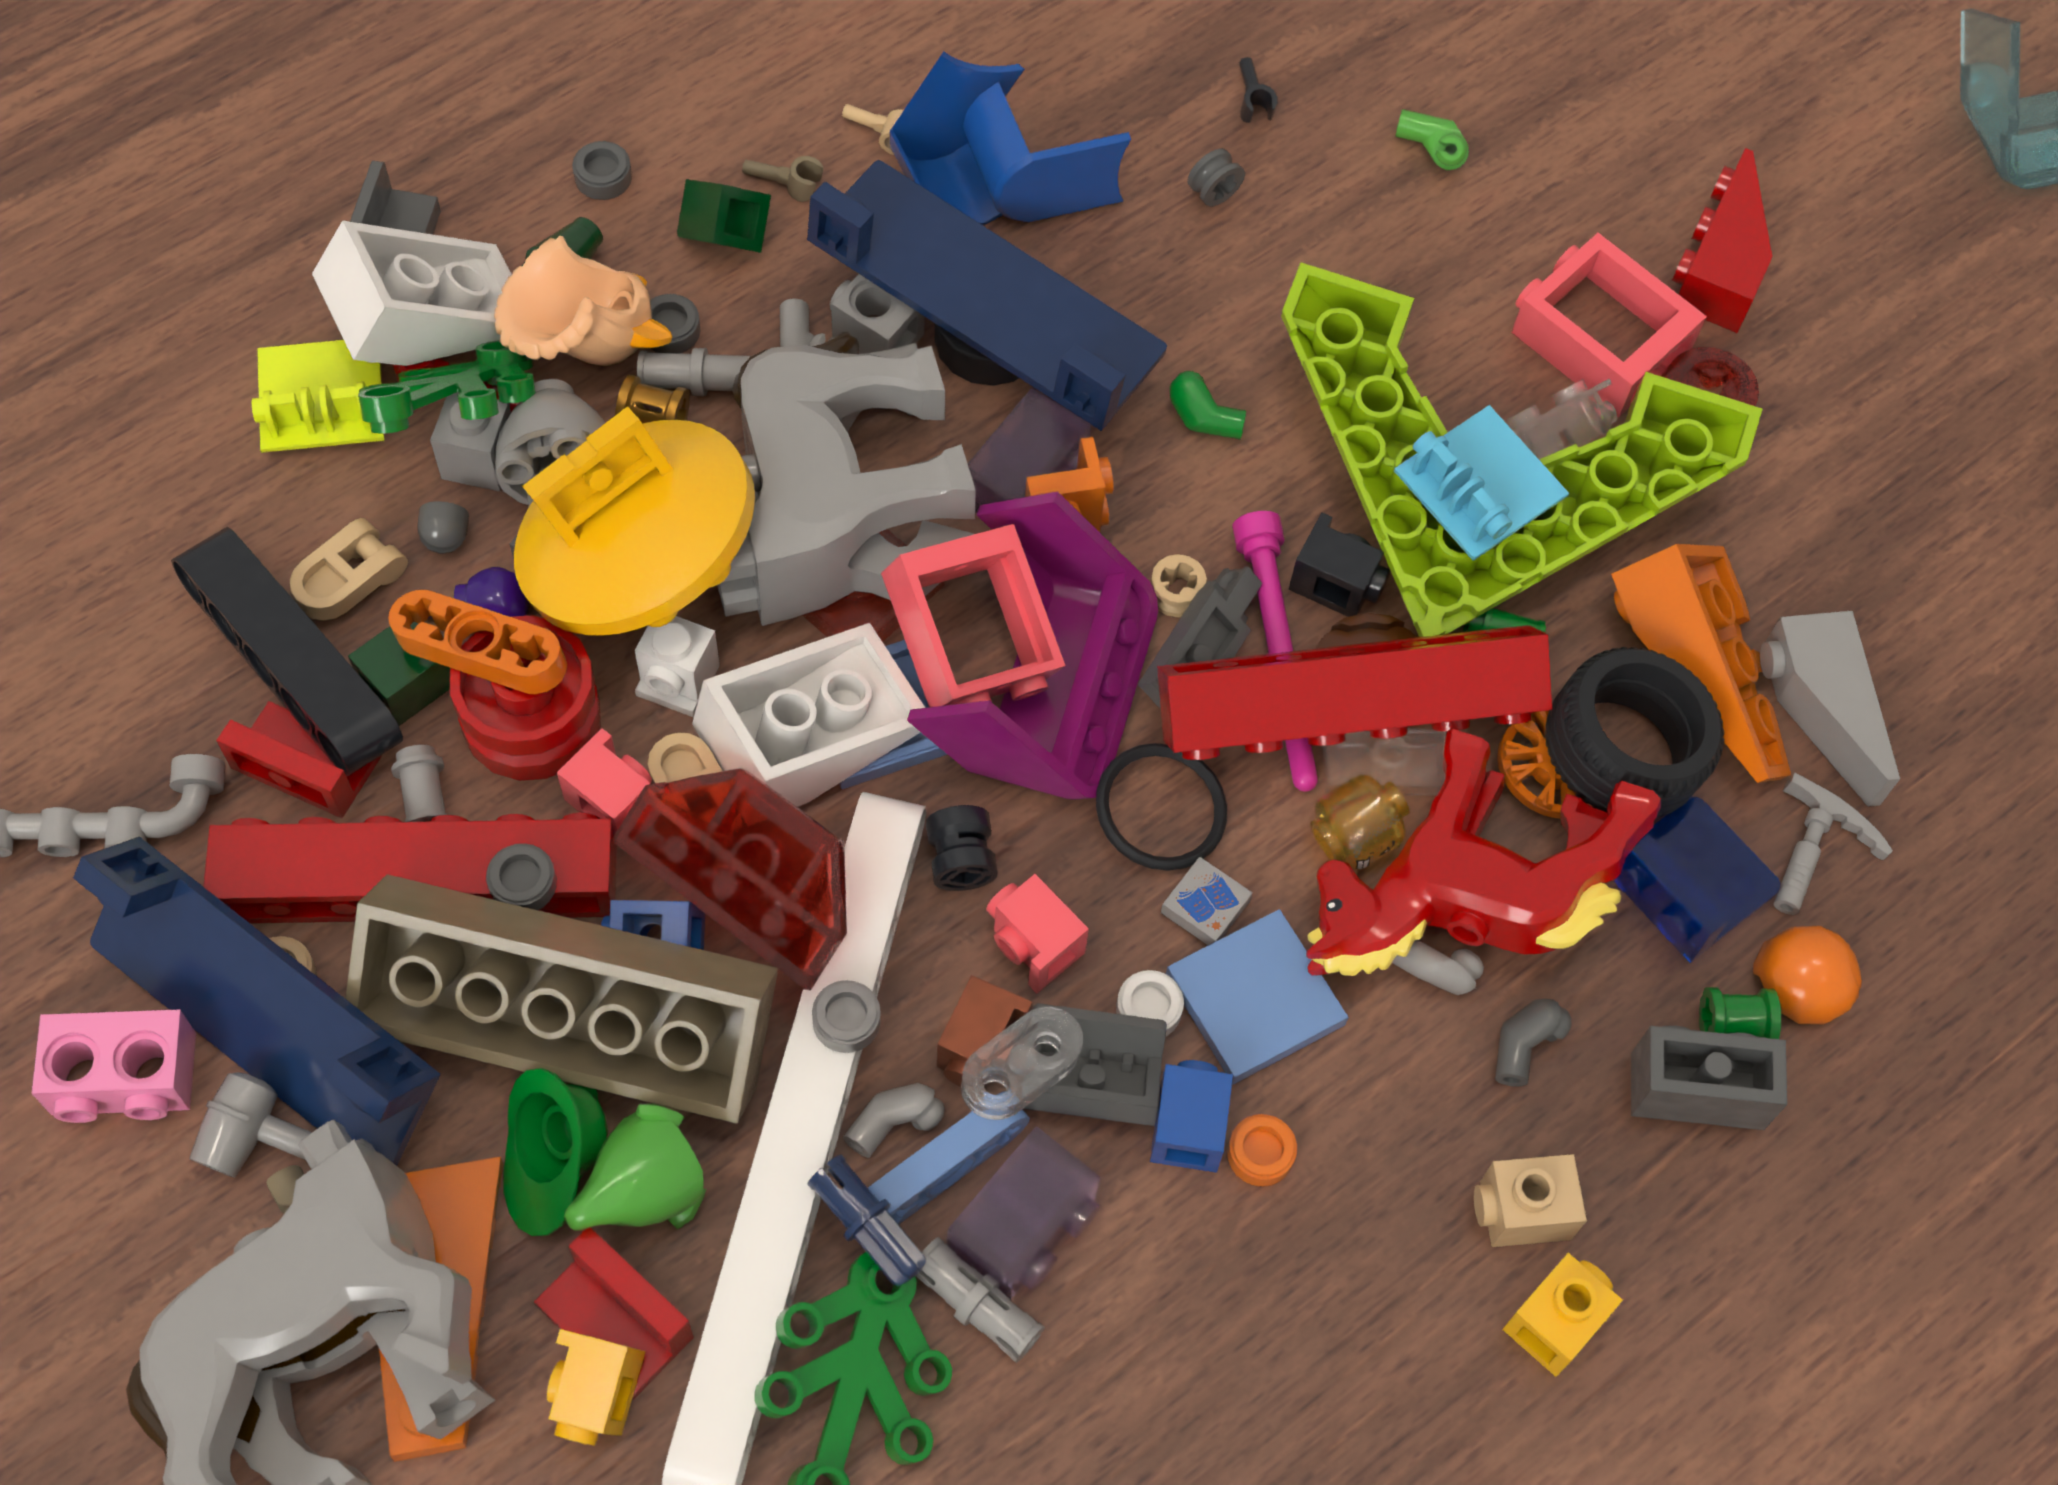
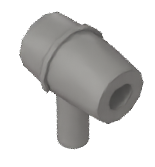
[189,1072,312,1178]

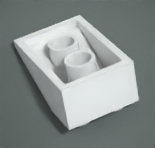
[312,221,512,366]
[692,623,925,824]

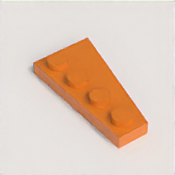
[379,1156,504,1462]

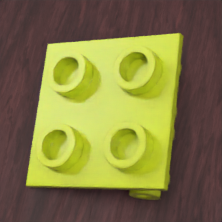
[252,340,385,453]

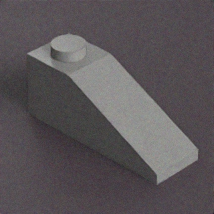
[1760,611,1900,807]

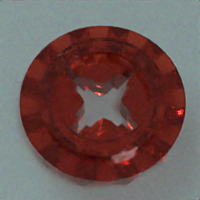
[1664,347,1759,406]

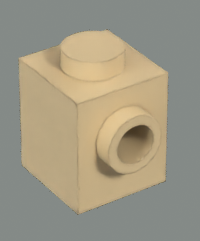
[1474,1154,1587,1247]

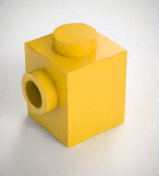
[1502,1253,1623,1377]

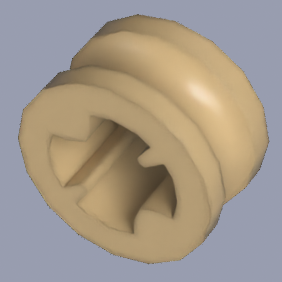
[1151,554,1207,617]

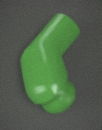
[1395,109,1469,170]

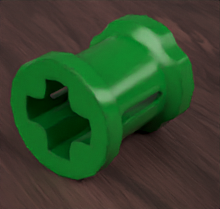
[1699,987,1781,1039]

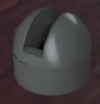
[417,501,469,554]

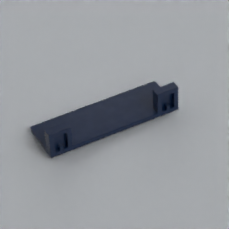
[807,160,1167,431]
[73,836,441,1166]

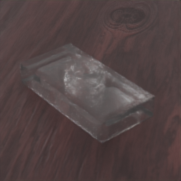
[1322,729,1447,795]

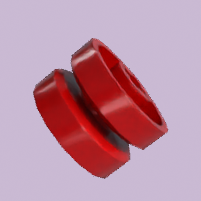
[450,615,601,781]

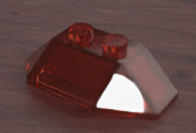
[611,768,847,990]

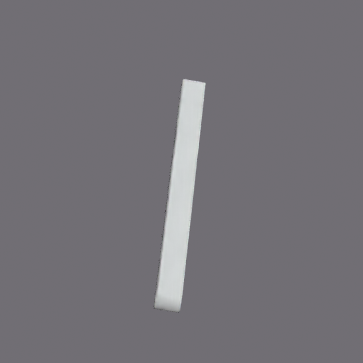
[662,792,926,1485]

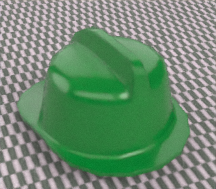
[503,1068,608,1236]

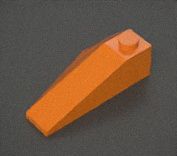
[1611,544,1791,783]

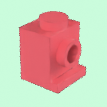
[557,728,663,846]
[986,874,1089,994]

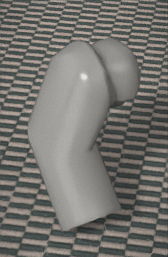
[780,299,834,347]
[1392,940,1484,995]
[843,1083,945,1158]

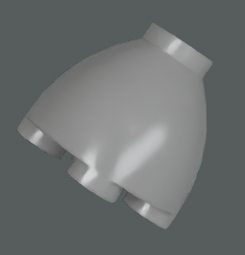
[495,379,605,508]

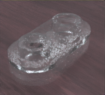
[961,1007,1083,1120]

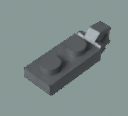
[1138,566,1262,709]

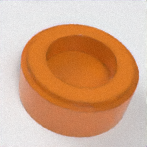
[1227,1114,1297,1186]

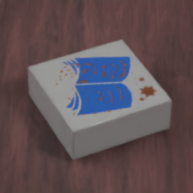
[1161,857,1253,945]

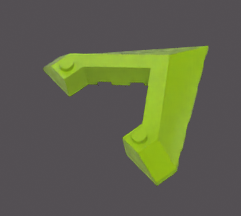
[1281,262,1763,637]

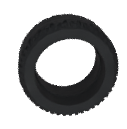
[1545,647,1724,818]

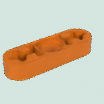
[388,590,567,694]

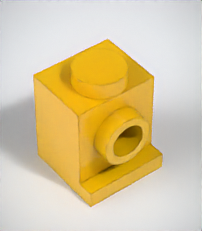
[547,1329,646,1446]

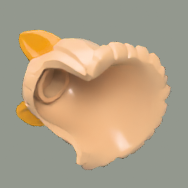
[494,236,672,366]

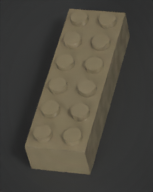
[345,874,778,1124]

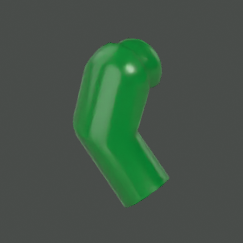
[1169,371,1246,440]

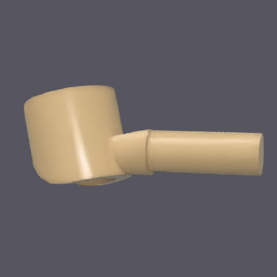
[842,104,903,155]

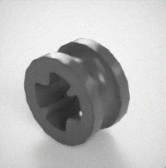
[1187,148,1245,207]

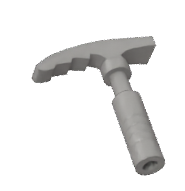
[1774,773,1893,915]

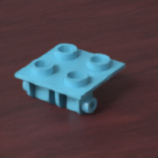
[1394,405,1569,561]

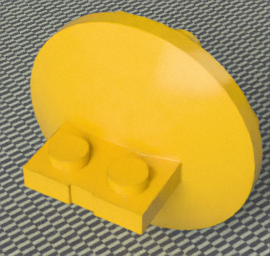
[514,406,755,635]

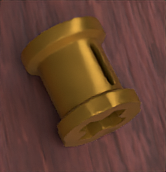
[615,374,690,424]

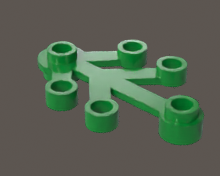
[358,340,536,434]
[754,1252,952,1485]

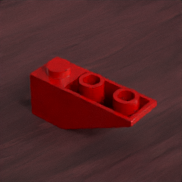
[1672,148,1773,333]

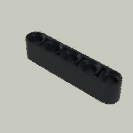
[171,527,403,776]

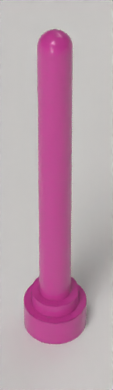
[1232,511,1318,792]

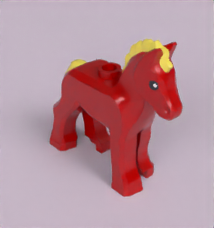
[1306,729,1661,976]

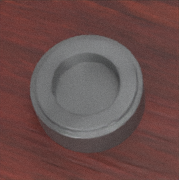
[812,980,881,1053]

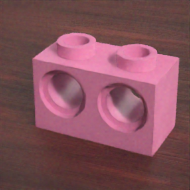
[32,1010,196,1123]

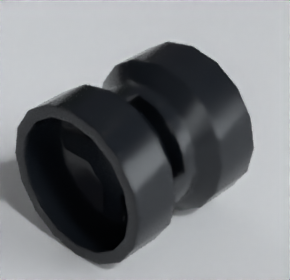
[926,805,998,891]

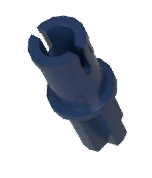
[807,1154,927,1286]

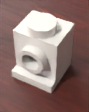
[635,616,720,718]

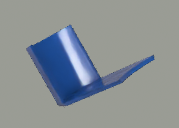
[890,51,1025,225]
[963,81,1131,222]

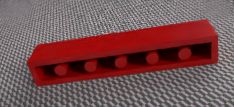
[1157,625,1552,760]
[203,813,617,924]

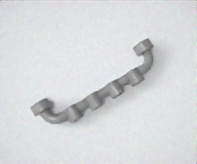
[0,754,226,858]

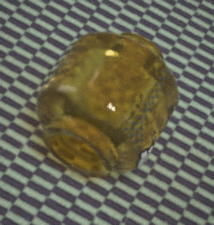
[1310,774,1410,869]

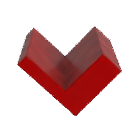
[216,701,382,819]
[534,1228,694,1400]

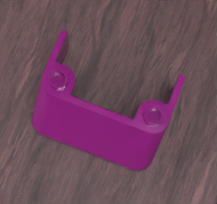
[907,491,1158,800]

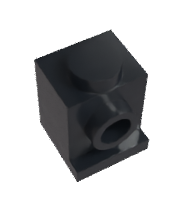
[1288,512,1391,617]

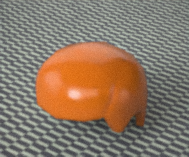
[1753,926,1862,1025]

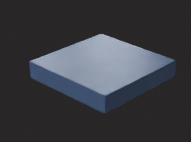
[1166,909,1349,1085]

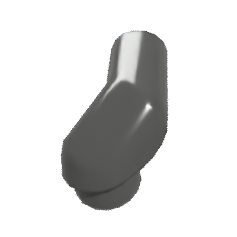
[1495,999,1572,1087]

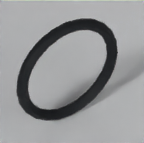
[1096,743,1227,871]

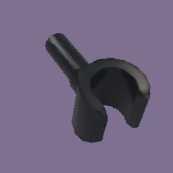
[1239,57,1278,123]

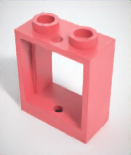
[1512,233,1707,418]
[881,524,1066,707]

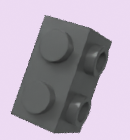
[1631,1026,1787,1130]

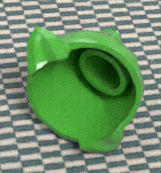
[565,1103,706,1230]

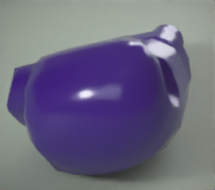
[428,567,529,619]

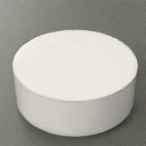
[1116,970,1184,1036]

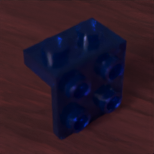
[1613,797,1780,963]

